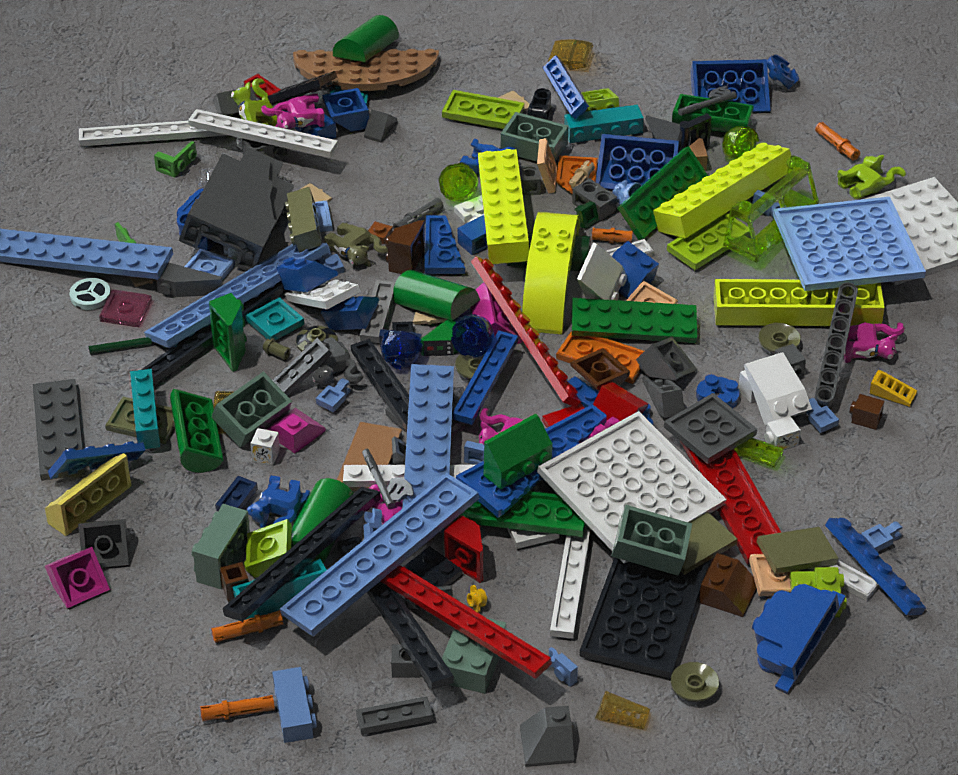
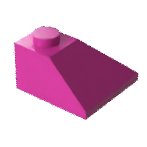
[265,407,326,454]
[45,547,110,608]

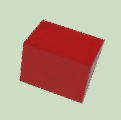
[593,382,648,422]

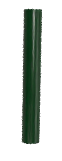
[88,337,152,354]

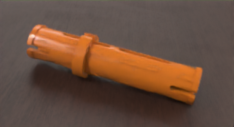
[815,122,861,161]
[211,610,283,643]
[200,695,275,722]

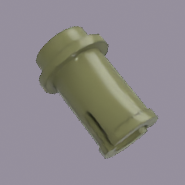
[263,339,291,360]

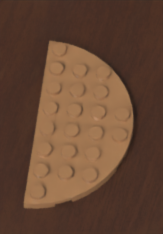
[293,49,439,91]

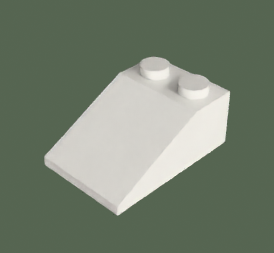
[577,243,627,300]
[744,352,812,425]

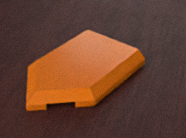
[556,155,598,194]

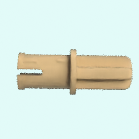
[569,161,595,189]

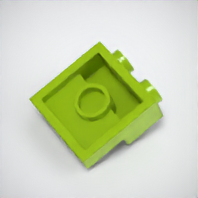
[581,88,619,112]
[244,519,292,578]
[789,567,847,618]

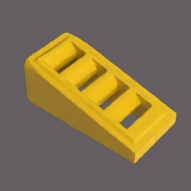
[869,370,918,407]

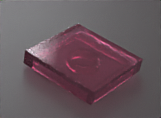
[99,289,152,327]

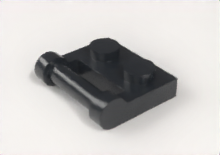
[679,113,712,152]

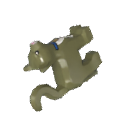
[324,223,388,267]

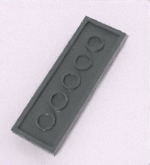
[33,379,85,481]

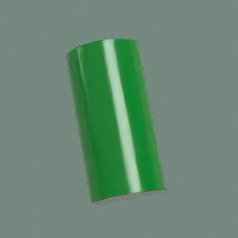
[333,15,399,62]
[672,94,754,136]
[393,270,480,321]
[170,389,224,473]
[291,478,354,564]

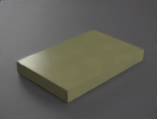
[105,397,175,444]
[681,512,737,575]
[757,527,839,574]

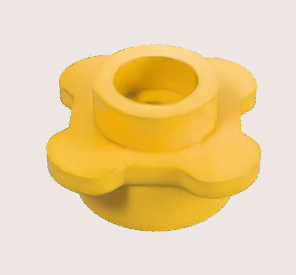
[467,585,487,613]

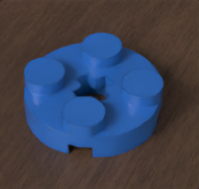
[767,54,799,89]
[696,374,739,409]

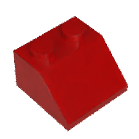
[444,515,483,583]

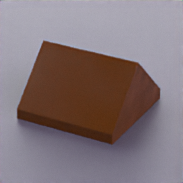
[570,348,630,391]

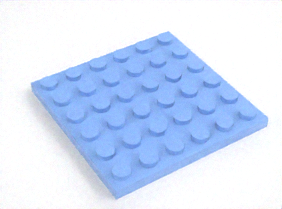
[773,197,926,291]

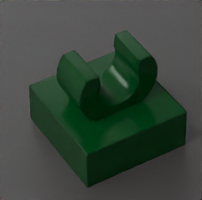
[574,201,599,229]

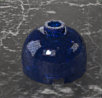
[451,314,494,358]
[380,331,423,370]

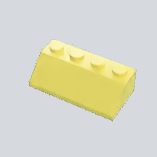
[45,453,131,536]

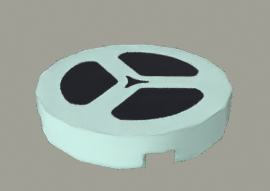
[69,278,111,310]

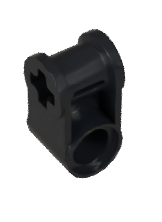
[527,88,551,120]

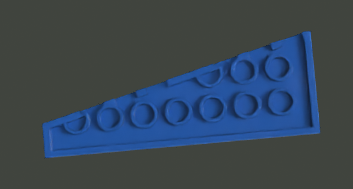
[456,404,607,517]

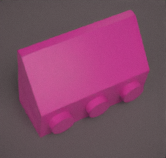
[470,283,523,345]

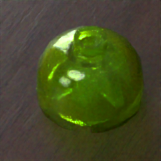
[722,126,759,161]
[439,163,478,202]

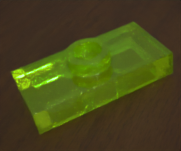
[735,438,784,468]

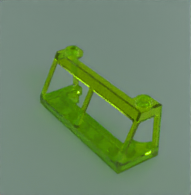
[723,155,819,263]

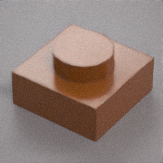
[368,221,393,244]

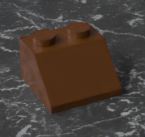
[385,220,425,274]
[699,553,757,617]

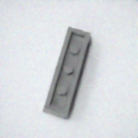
[360,280,395,343]

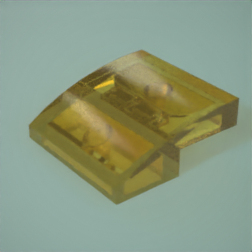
[548,39,593,70]

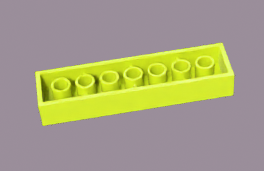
[653,143,794,238]
[478,149,529,264]
[713,279,884,326]

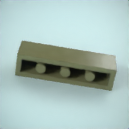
[285,187,322,252]

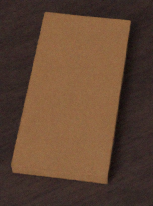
[337,422,402,491]

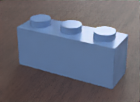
[272,667,317,743]

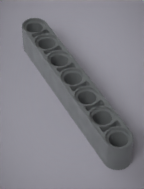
[814,282,858,410]

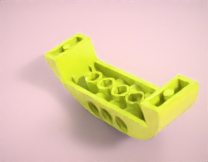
[522,212,580,335]

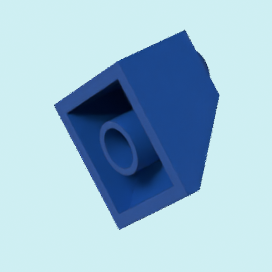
[322,88,369,131]
[612,241,659,299]
[277,257,338,292]
[321,296,380,330]

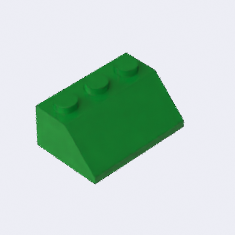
[209,293,247,372]
[483,413,553,489]

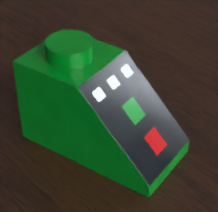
[420,319,468,356]

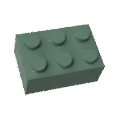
[501,112,568,162]
[212,371,293,448]
[191,504,250,590]
[611,505,692,575]
[442,618,506,694]

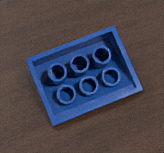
[690,59,770,113]
[596,134,679,190]

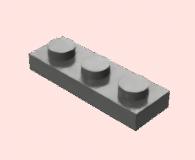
[272,338,332,396]
[356,696,433,735]

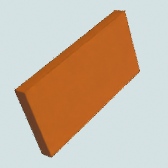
[556,331,644,384]

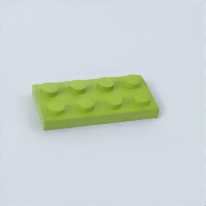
[442,90,525,129]
[667,213,752,270]

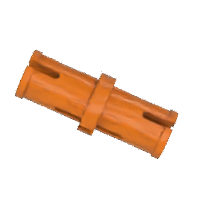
[592,227,633,244]

